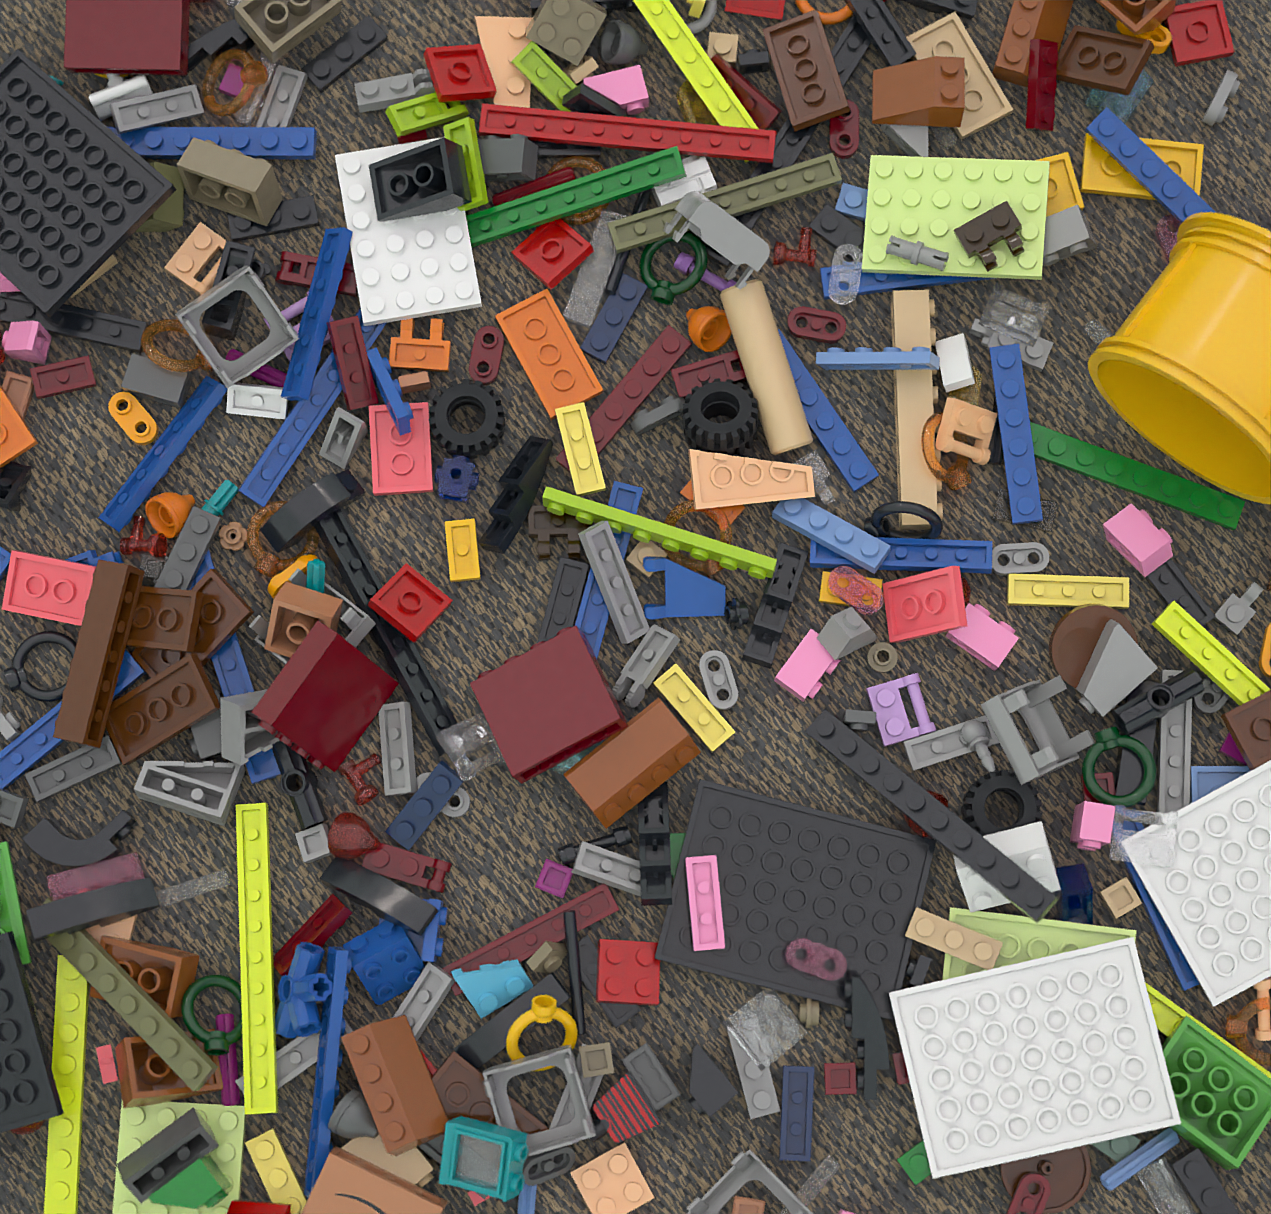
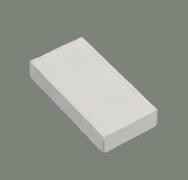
[935,333,975,392]

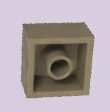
[526,0,607,66]

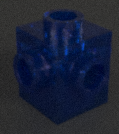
[435,455,480,504]

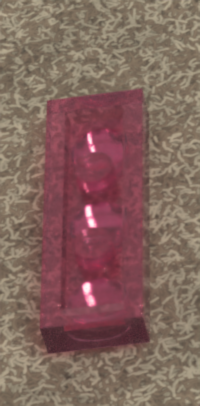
[46,852,144,902]

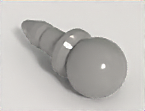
[961,720,995,772]

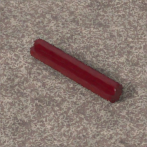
[492,166,576,206]

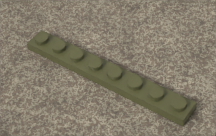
[607,153,842,253]
[42,897,218,1092]

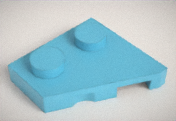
[452,959,534,1019]

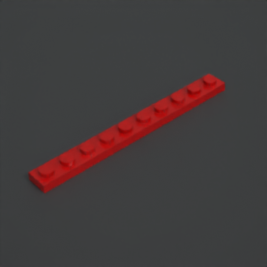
[479,103,776,163]

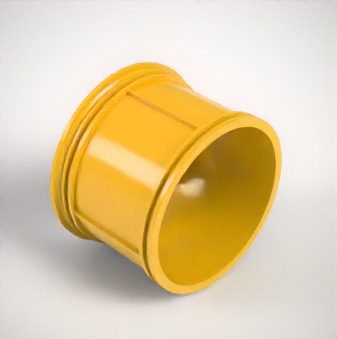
[1087,212,1271,505]

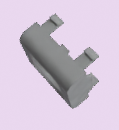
[663,191,770,289]
[175,266,299,389]
[249,568,376,665]
[981,675,1095,785]
[483,1045,596,1156]
[686,1149,814,1214]

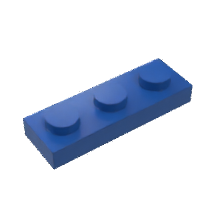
[366,348,414,436]

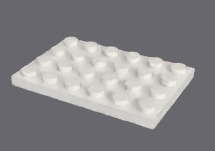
[335,137,482,326]

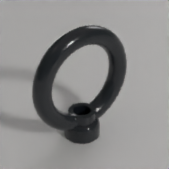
[864,501,943,539]
[4,631,77,702]

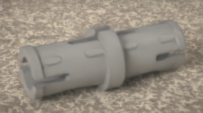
[886,235,949,271]

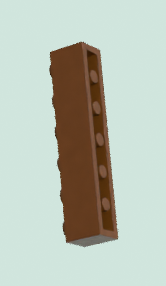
[53,559,145,748]

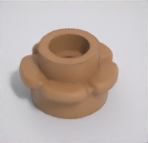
[218,522,248,551]

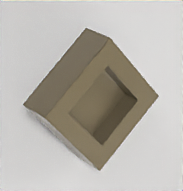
[526,941,567,974]
[579,1042,614,1078]

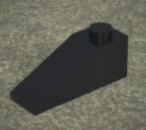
[202,240,256,341]

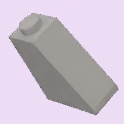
[1076,619,1158,717]

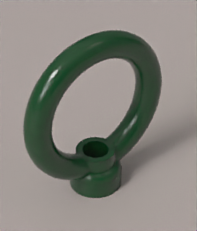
[639,231,708,305]
[1082,726,1156,808]
[181,974,243,1056]

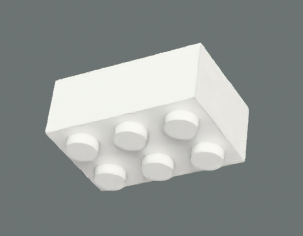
[953,821,1061,913]

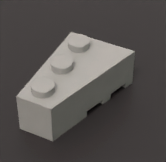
[1043,205,1098,266]
[220,689,279,766]
[134,761,245,826]

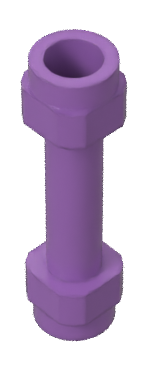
[673,252,736,291]

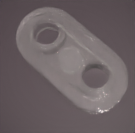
[828,244,863,304]

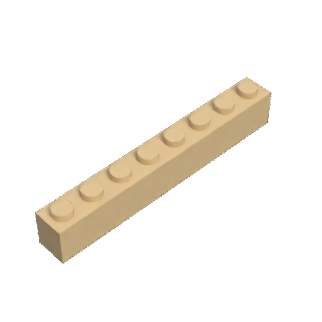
[891,290,943,530]

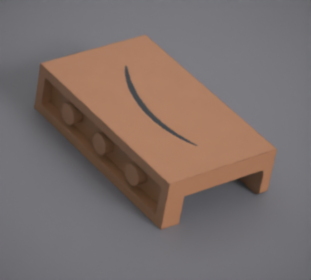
[301,1146,448,1214]

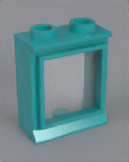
[439,1116,528,1202]

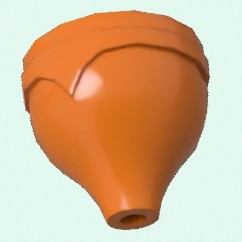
[686,306,732,352]
[145,492,196,539]

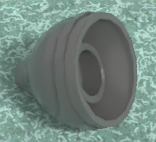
[599,20,648,65]
[328,1089,379,1139]

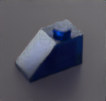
[1054,863,1093,925]

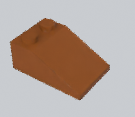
[872,56,965,127]
[89,935,200,1018]
[115,1029,224,1108]

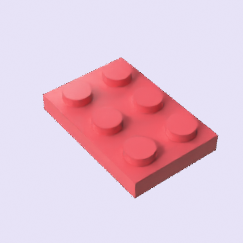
[369,402,434,496]
[2,550,97,626]
[882,566,968,643]

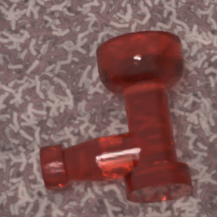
[772,227,816,267]
[120,516,167,557]
[338,753,381,806]

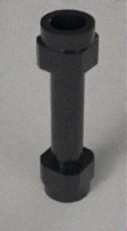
[558,825,633,865]

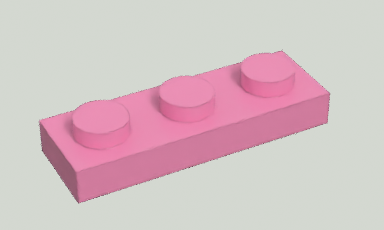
[685,855,725,951]

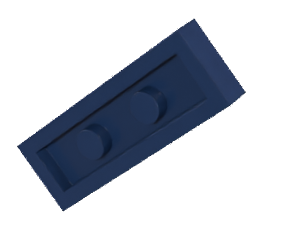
[580,273,648,364]
[385,761,466,851]
[779,1065,814,1162]

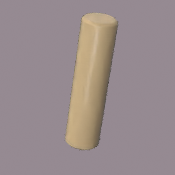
[720,279,813,455]

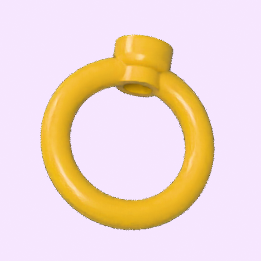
[506,995,578,1071]

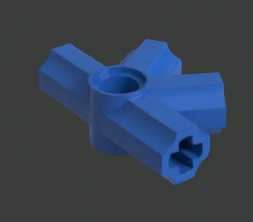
[275,942,333,1038]

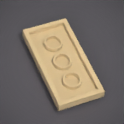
[906,12,1013,140]

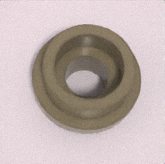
[867,642,898,673]
[799,998,819,1029]

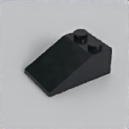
[369,137,472,222]

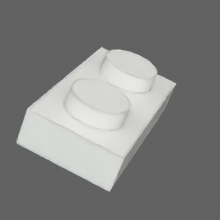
[226,382,289,419]

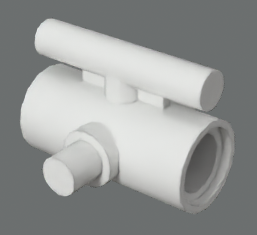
[89,74,153,121]

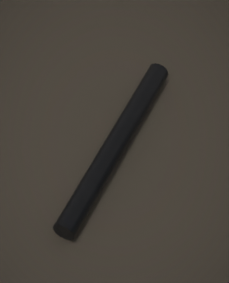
[604,188,652,295]
[563,910,586,1035]

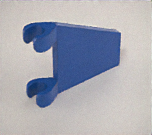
[643,556,725,619]

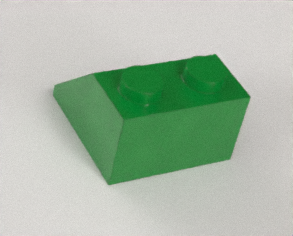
[148,1155,232,1209]

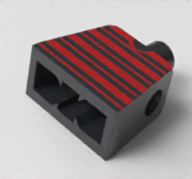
[590,1072,662,1144]

